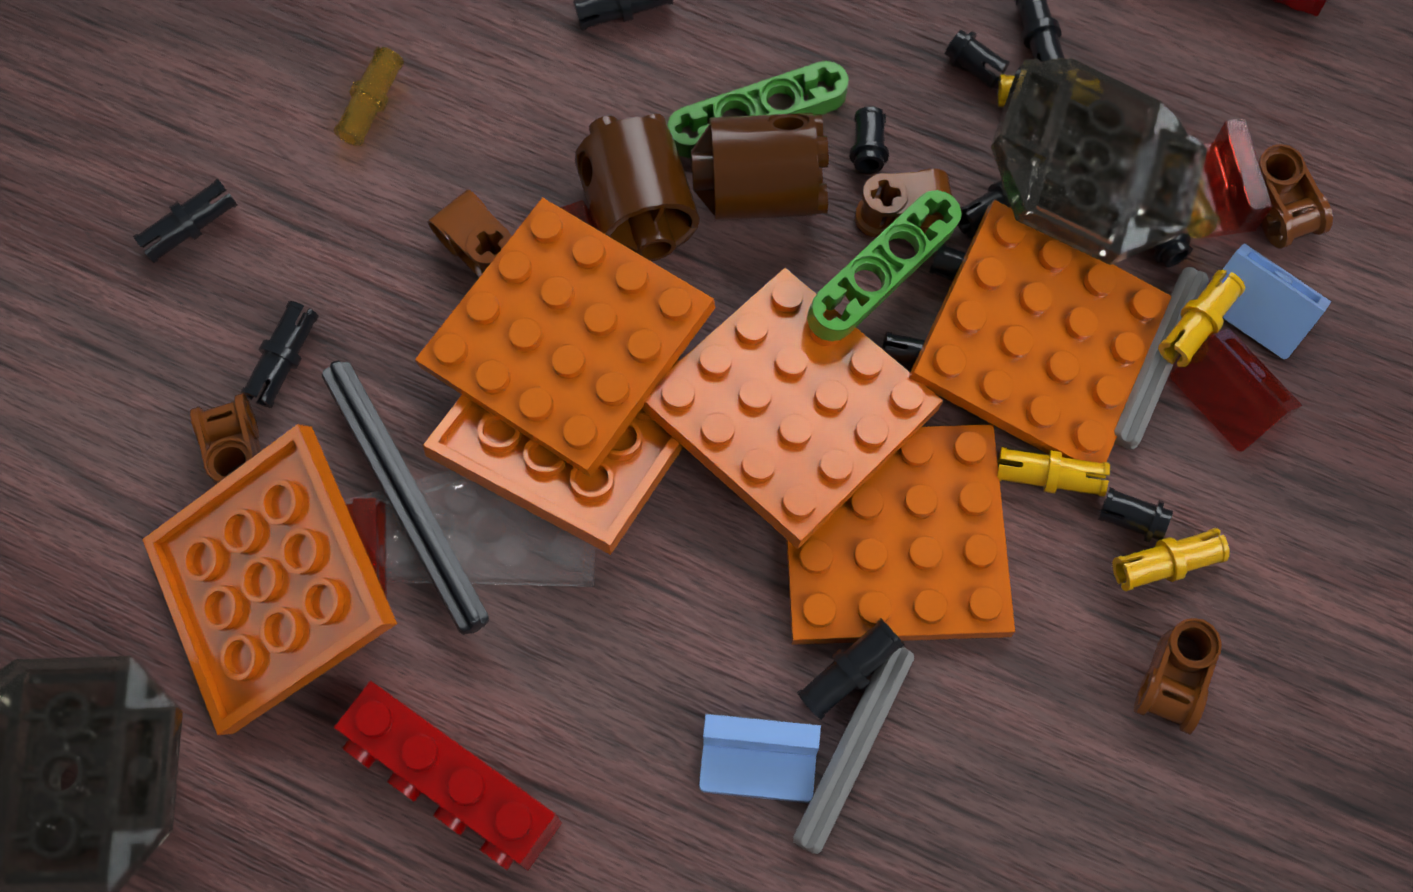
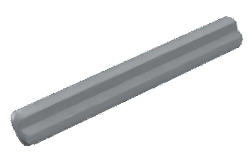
[1114,267,1209,450]
[793,647,914,854]

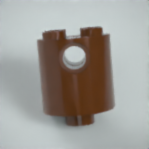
[691,113,829,221]
[575,114,700,261]

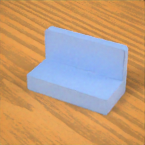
[1222,243,1331,359]
[699,714,821,803]

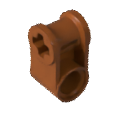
[1243,144,1333,249]
[855,168,952,238]
[428,189,511,278]
[190,393,261,484]
[1134,618,1222,734]

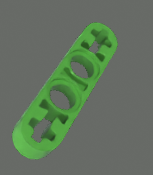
[668,61,849,158]
[807,190,961,341]

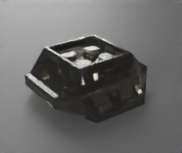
[991,58,1208,265]
[0,656,183,892]

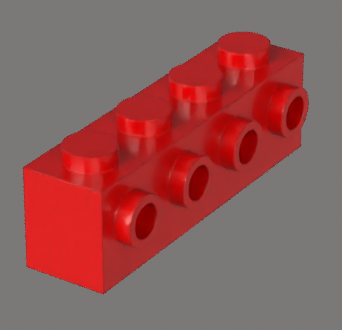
[334,680,562,871]

